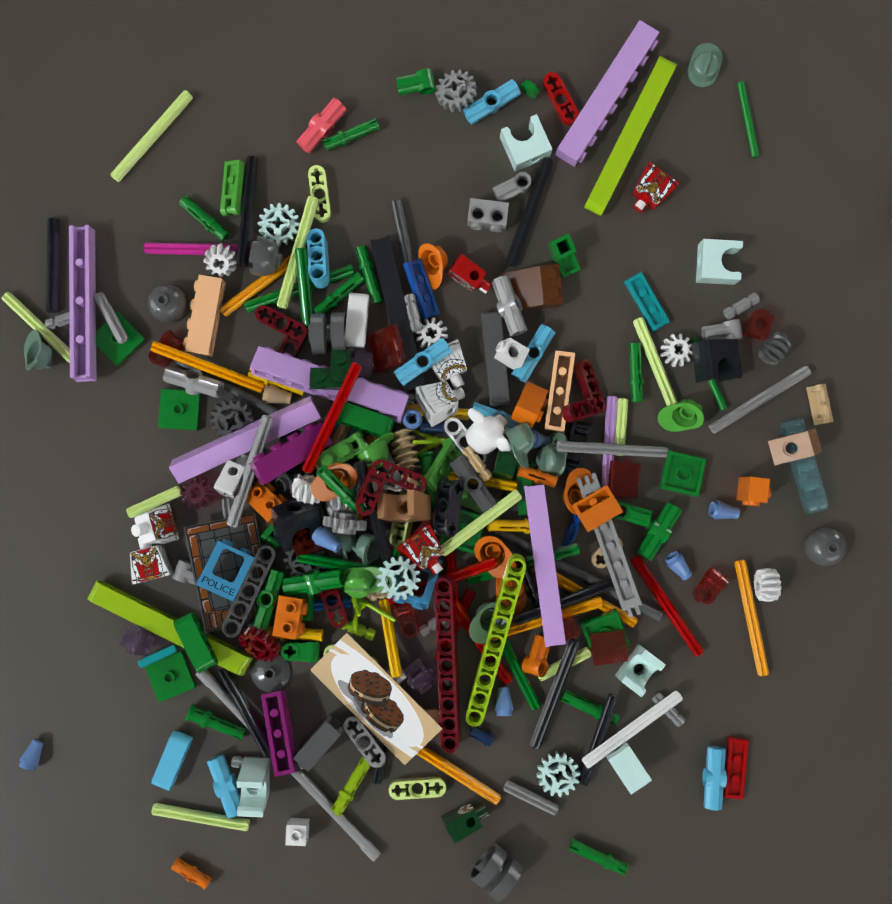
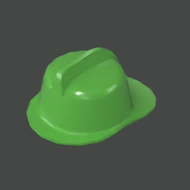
[657,399,704,432]
[353,432,395,469]
[343,567,388,599]

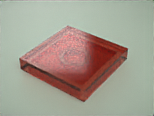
[366,324,407,373]

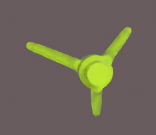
[396,422,445,458]
[351,597,396,634]

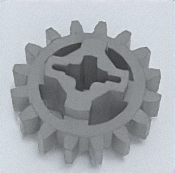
[435,69,478,112]
[323,512,367,535]

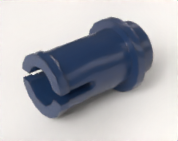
[419,419,444,434]
[469,726,495,747]

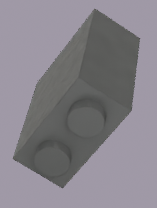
[293,713,344,772]

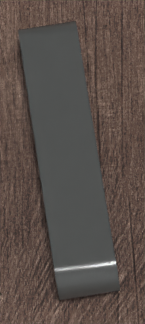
[481,311,510,407]
[221,545,275,638]

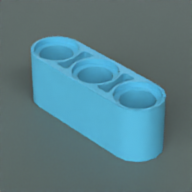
[307,228,330,288]
[151,730,193,791]

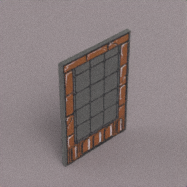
[184,513,274,633]

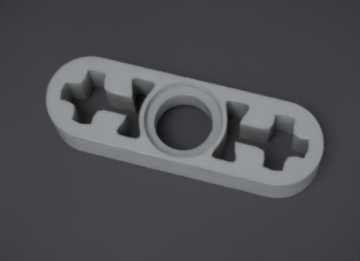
[343,717,386,768]

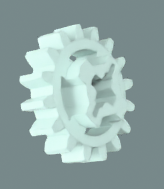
[257,203,300,247]
[376,556,421,601]
[536,751,580,797]

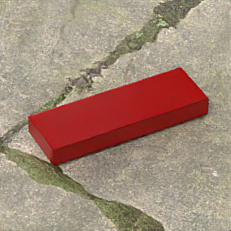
[723,737,749,800]

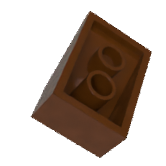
[499,264,563,311]

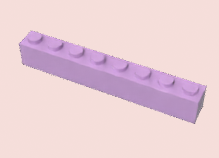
[555,20,659,167]
[250,346,409,424]

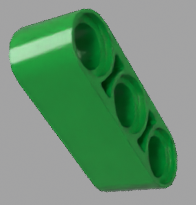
[337,402,395,437]
[173,612,218,673]

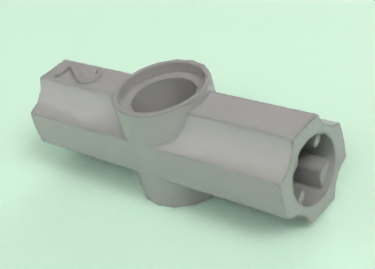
[492,275,527,337]
[163,365,224,398]

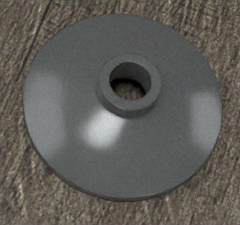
[269,472,294,501]
[251,654,291,692]

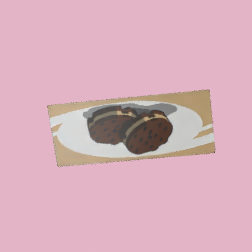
[311,633,442,765]

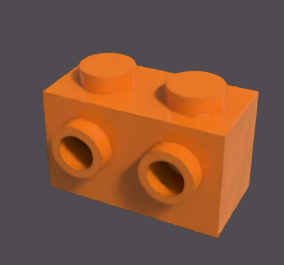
[510,381,549,428]
[736,476,771,506]
[247,480,288,525]
[572,485,623,532]
[272,595,308,640]

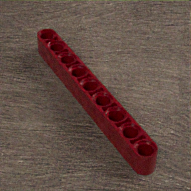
[434,574,461,753]

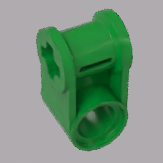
[281,640,320,662]

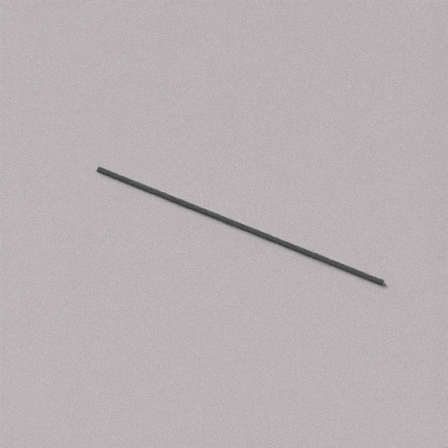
[176,361,663,621]

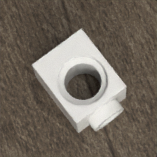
[494,338,529,369]
[285,818,310,846]

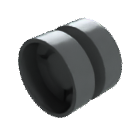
[308,312,348,355]
[470,843,523,902]

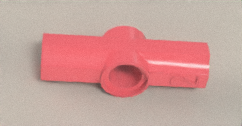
[296,98,347,154]

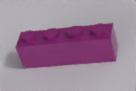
[249,422,333,484]
[261,690,300,777]

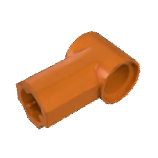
[522,635,550,677]

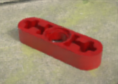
[543,72,579,126]

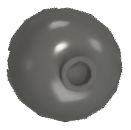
[249,236,283,276]
[147,284,188,323]
[804,527,847,566]

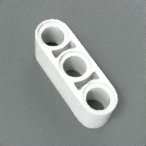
[345,293,370,348]
[444,418,486,463]

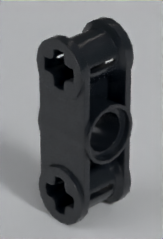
[564,421,593,473]
[431,478,464,537]

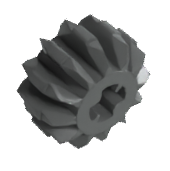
[758,332,791,366]

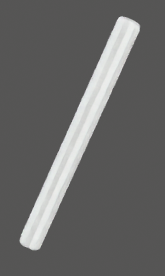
[582,691,683,768]

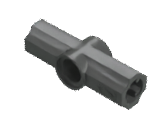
[449,454,497,513]

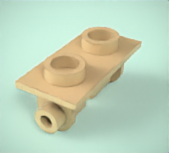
[806,384,834,425]

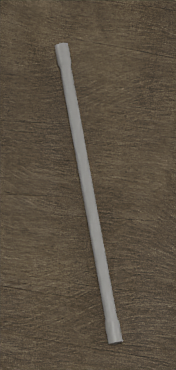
[195,670,381,862]

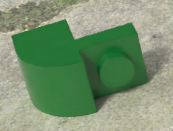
[548,233,581,278]

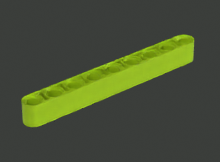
[584,56,677,216]
[466,554,526,727]
[87,580,253,676]

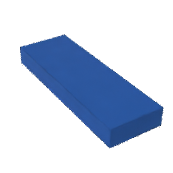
[403,259,440,320]

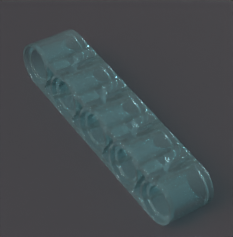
[780,418,828,515]

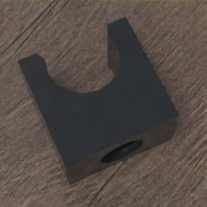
[691,339,742,383]
[271,499,320,552]

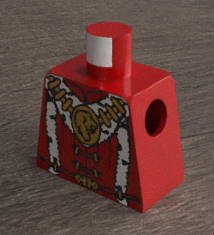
[632,162,679,213]
[445,254,492,294]
[396,524,444,575]

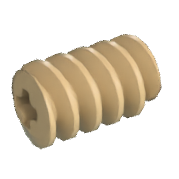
[391,428,420,471]

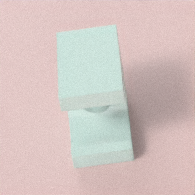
[500,114,552,172]
[696,239,743,285]
[615,644,666,697]
[606,742,652,794]
[237,757,270,817]

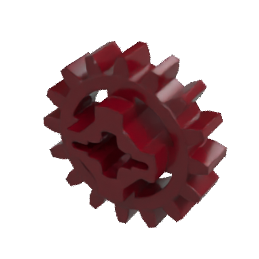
[238,626,281,662]

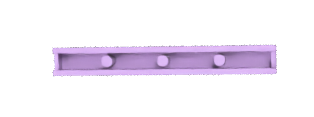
[69,225,96,382]
[169,396,321,484]
[524,485,566,647]

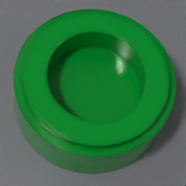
[520,80,539,99]

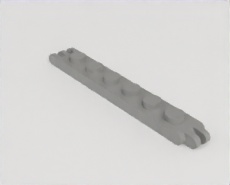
[576,473,642,618]

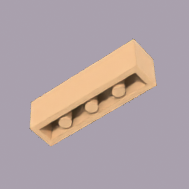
[183,275,226,358]
[545,350,575,433]

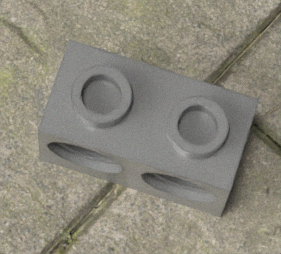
[467,198,509,232]

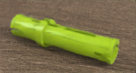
[330,756,371,817]

